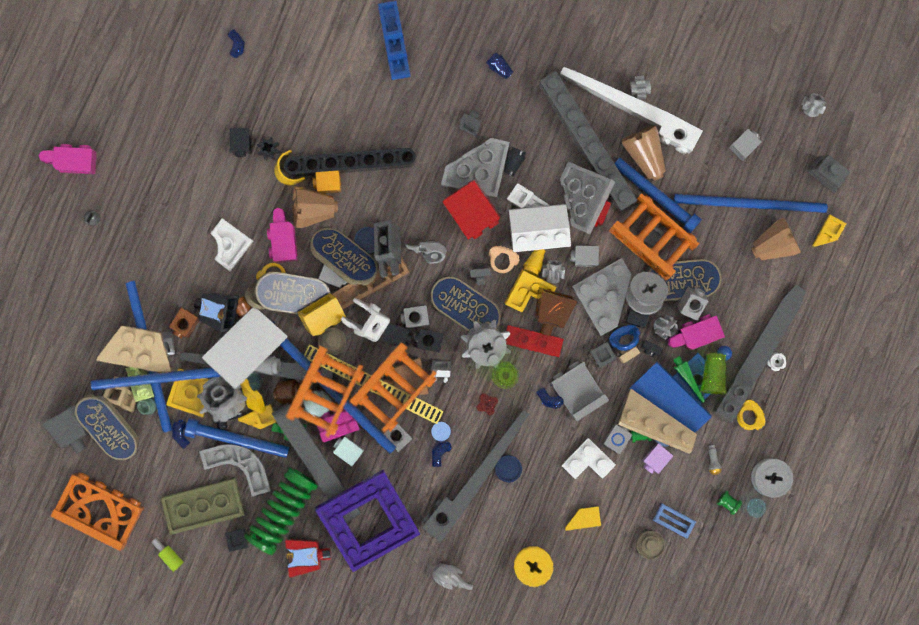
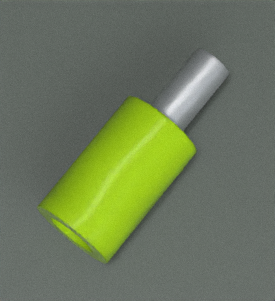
[152,538,184,572]

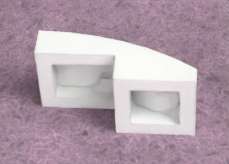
[507,183,550,209]

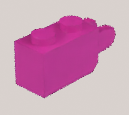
[38,144,97,174]
[267,208,298,263]
[667,314,725,350]

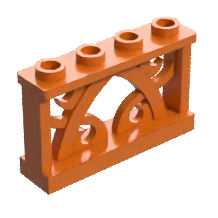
[51,472,144,551]

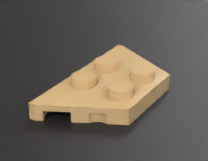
[97,325,172,373]

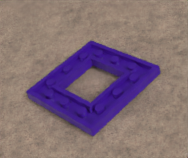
[315,470,421,572]

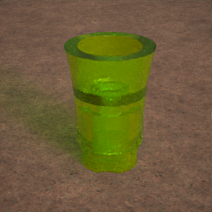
[699,353,727,395]
[492,362,519,389]

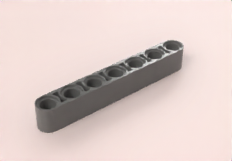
[272,403,361,522]

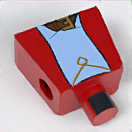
[285,538,331,577]

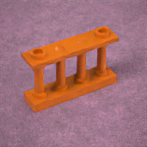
[609,193,700,281]
[350,342,437,432]
[286,346,365,438]

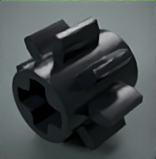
[257,137,281,161]

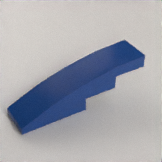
[378,1,411,80]

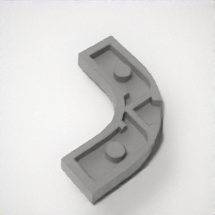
[199,444,271,496]

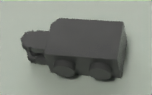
[374,220,401,278]

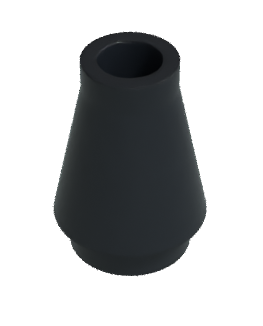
[504,147,526,176]

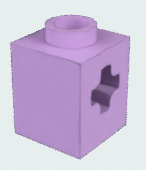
[641,443,673,474]

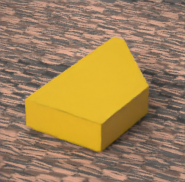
[812,214,847,247]
[240,379,266,414]
[238,404,276,429]
[565,506,601,531]

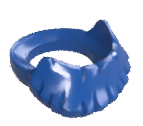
[609,325,641,351]

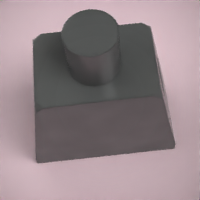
[806,155,850,194]
[43,405,89,454]

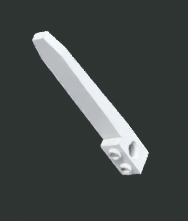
[559,67,703,154]

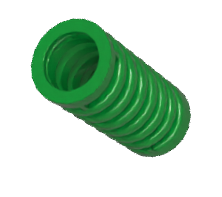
[244,467,319,555]

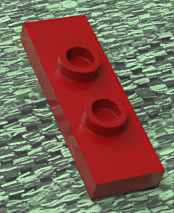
[505,325,564,358]

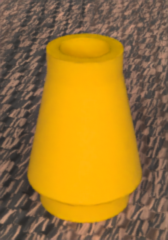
[523,249,546,276]

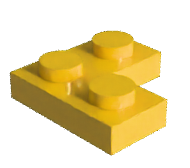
[504,269,557,312]

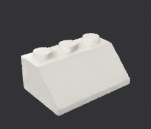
[509,204,571,252]

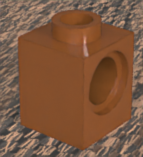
[169,307,199,339]

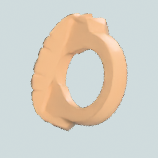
[488,246,520,273]

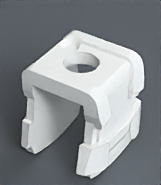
[341,298,390,342]

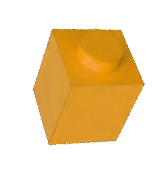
[313,171,341,194]

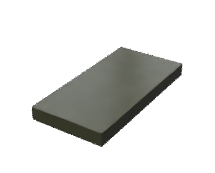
[161,478,245,535]

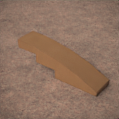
[332,256,410,310]

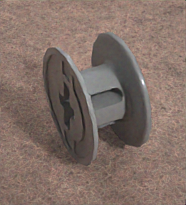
[626,272,668,315]
[751,458,793,498]

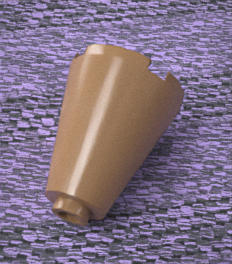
[621,125,666,181]

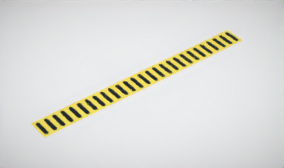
[304,344,443,424]

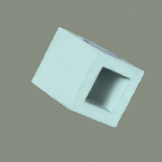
[333,437,364,466]

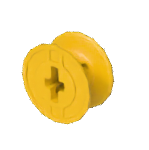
[514,546,553,587]

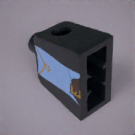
[194,293,239,332]

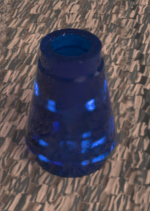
[486,52,514,80]

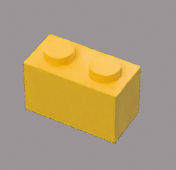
[297,293,346,336]

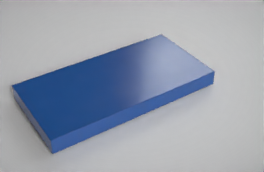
[629,362,712,433]

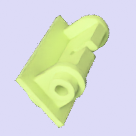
[126,367,154,402]

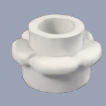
[767,352,786,371]

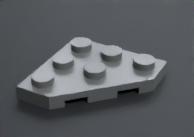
[441,138,510,198]
[560,162,615,234]
[572,258,631,336]

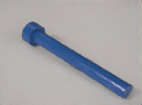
[614,157,702,233]
[185,417,290,458]

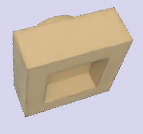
[618,347,640,364]

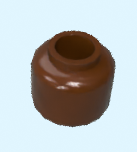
[273,379,301,405]

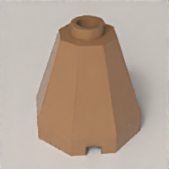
[292,187,338,228]
[751,217,801,260]

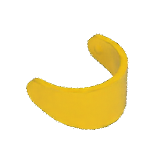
[274,150,305,185]

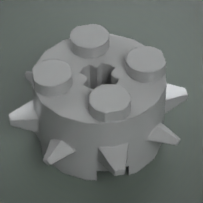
[461,320,511,369]
[197,377,247,422]

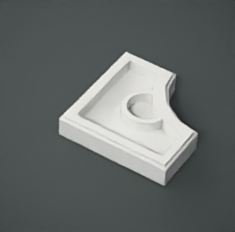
[211,218,253,272]

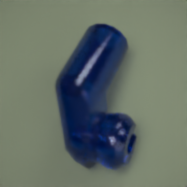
[227,29,245,58]
[172,420,190,449]
[432,441,452,467]

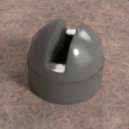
[84,210,100,226]

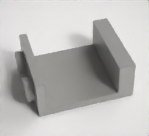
[551,361,609,422]

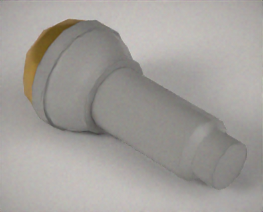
[708,445,722,475]

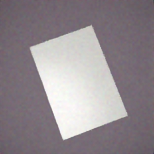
[202,308,288,389]

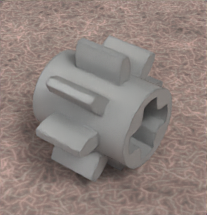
[630,76,651,100]
[802,93,827,117]
[542,260,565,283]
[654,314,678,340]

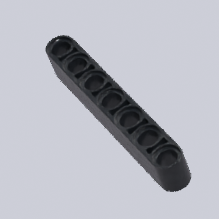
[284,148,416,177]

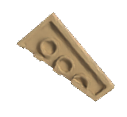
[618,389,697,454]

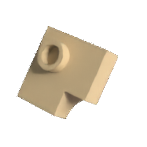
[103,376,137,413]

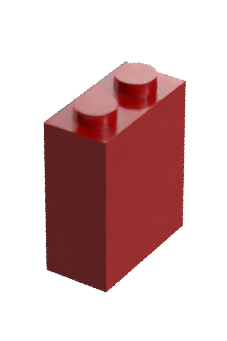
[442,179,501,239]

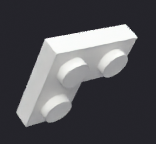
[561,438,616,479]

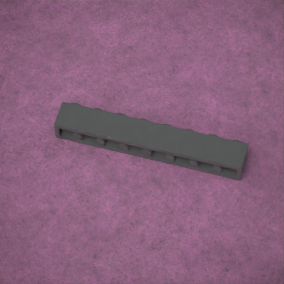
[538,71,637,213]

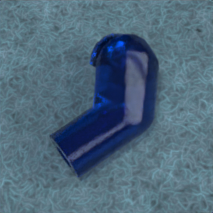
[536,388,564,409]

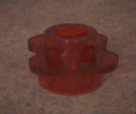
[476,393,498,415]

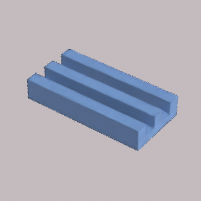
[653,503,696,539]

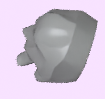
[405,241,447,264]
[432,563,473,590]

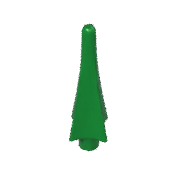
[673,356,705,403]

